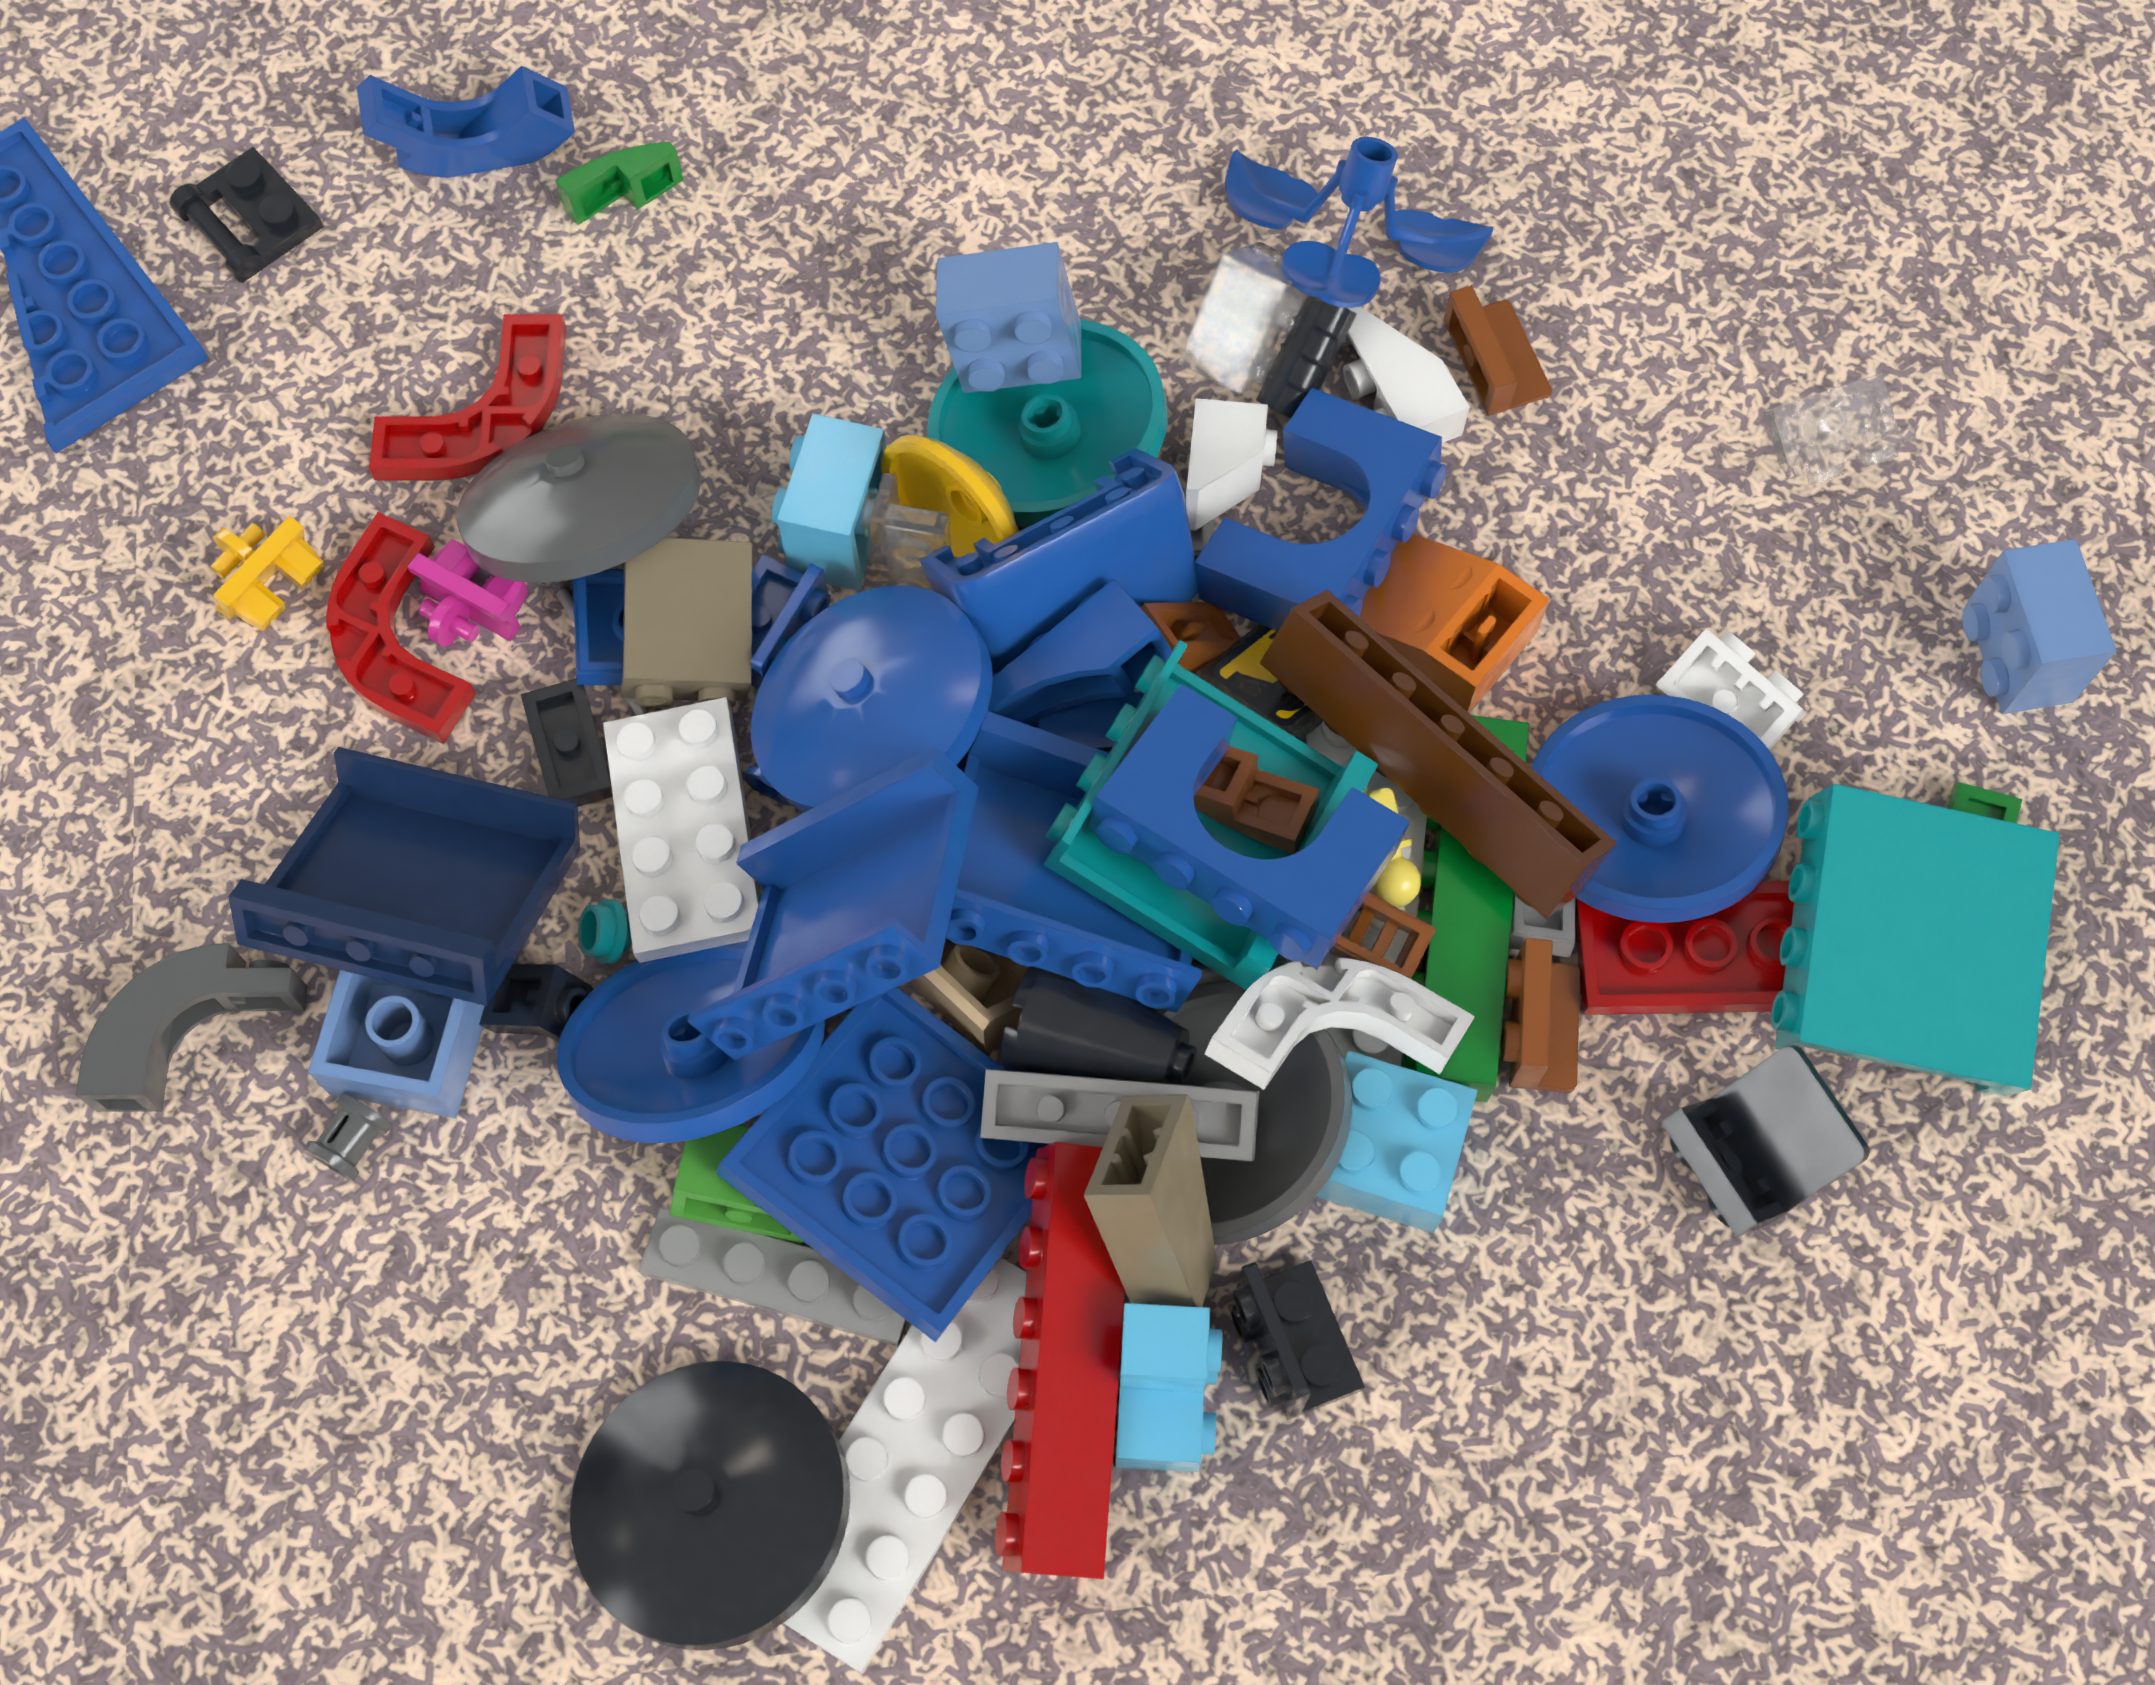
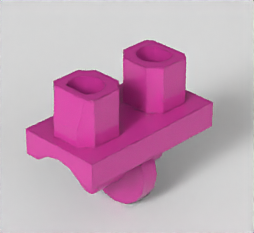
[408,539,529,647]

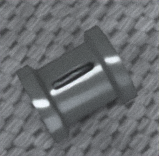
[303,1093,392,1181]

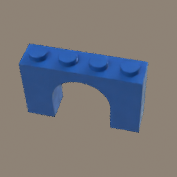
[1194,388,1447,631]
[1088,684,1410,970]

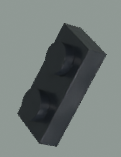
[520,678,613,807]

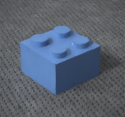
[936,242,1081,393]
[1962,539,2117,714]
[308,970,484,1119]

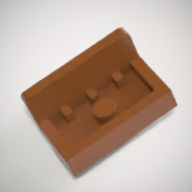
[1501,938,1580,1093]

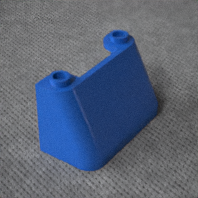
[919,448,1199,674]

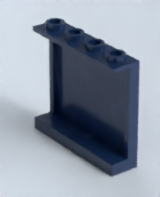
[228,747,580,1006]

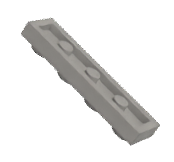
[980,1069,1259,1161]
[638,1207,907,1347]

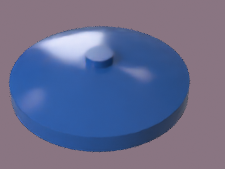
[751,585,993,813]
[1531,695,1789,923]
[557,940,825,1143]

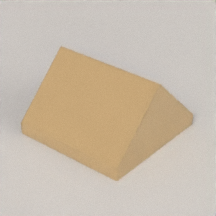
[908,938,1029,1055]

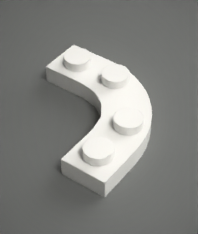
[1205,958,1475,1090]

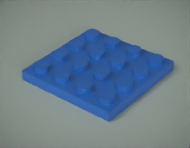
[716,987,1049,1343]

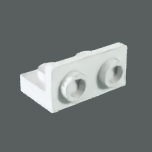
[1656,628,1806,750]

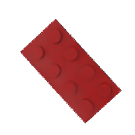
[1575,880,1794,1015]

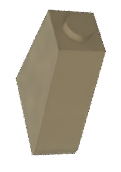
[1084,1094,1217,1307]

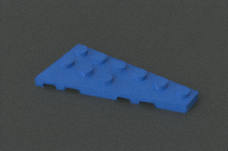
[0,117,209,454]

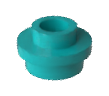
[578,899,632,964]

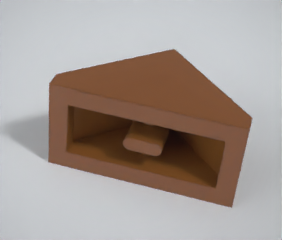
[1140,602,1245,677]

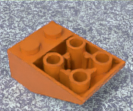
[1359,533,1549,714]

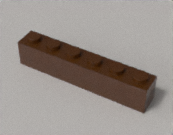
[1260,590,1617,919]

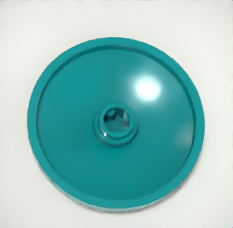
[927,319,1168,526]

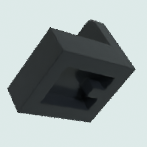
[479,964,594,1043]

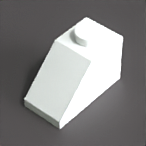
[1185,398,1277,531]

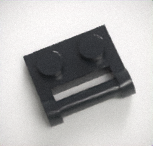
[169,147,324,283]

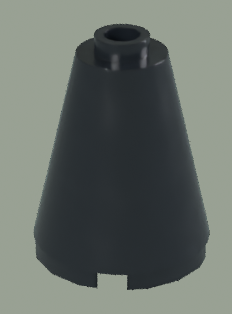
[1001,966,1197,1085]

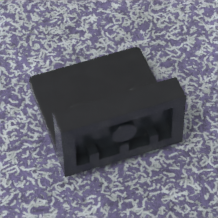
[1229,1260,1365,1421]

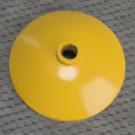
[881,435,1019,558]

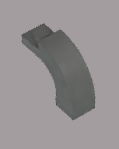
[76,943,308,1112]

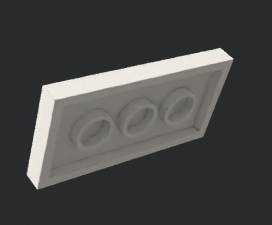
[603,697,760,963]

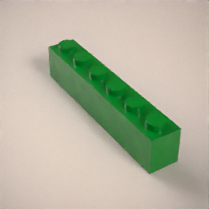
[1400,715,1529,1102]

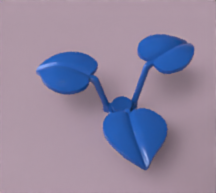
[1225,137,1494,308]

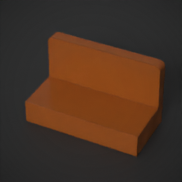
[1443,285,1552,416]

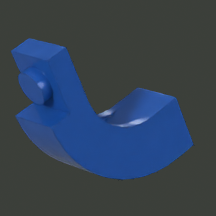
[356,66,575,178]

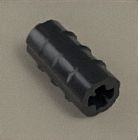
[1256,295,1357,418]

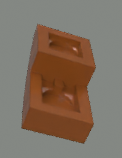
[1194,746,1320,854]

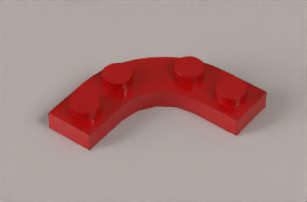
[369,314,567,481]
[326,512,476,744]

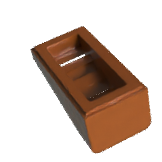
[1329,893,1436,979]

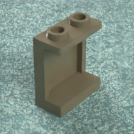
[621,538,752,708]

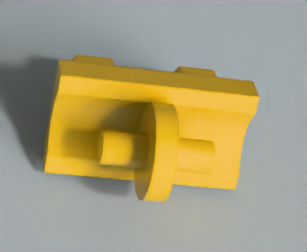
[210,515,324,631]

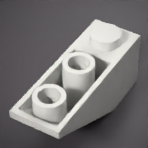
[1341,307,1470,443]

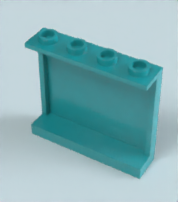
[1043,640,1378,990]
[1771,784,2060,1096]

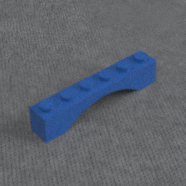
[957,579,1172,770]

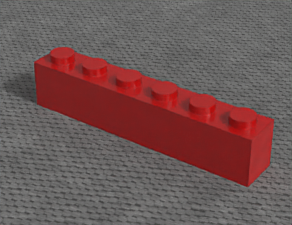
[995,1141,1125,1579]

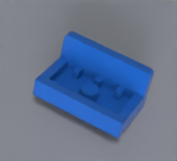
[751,554,831,689]

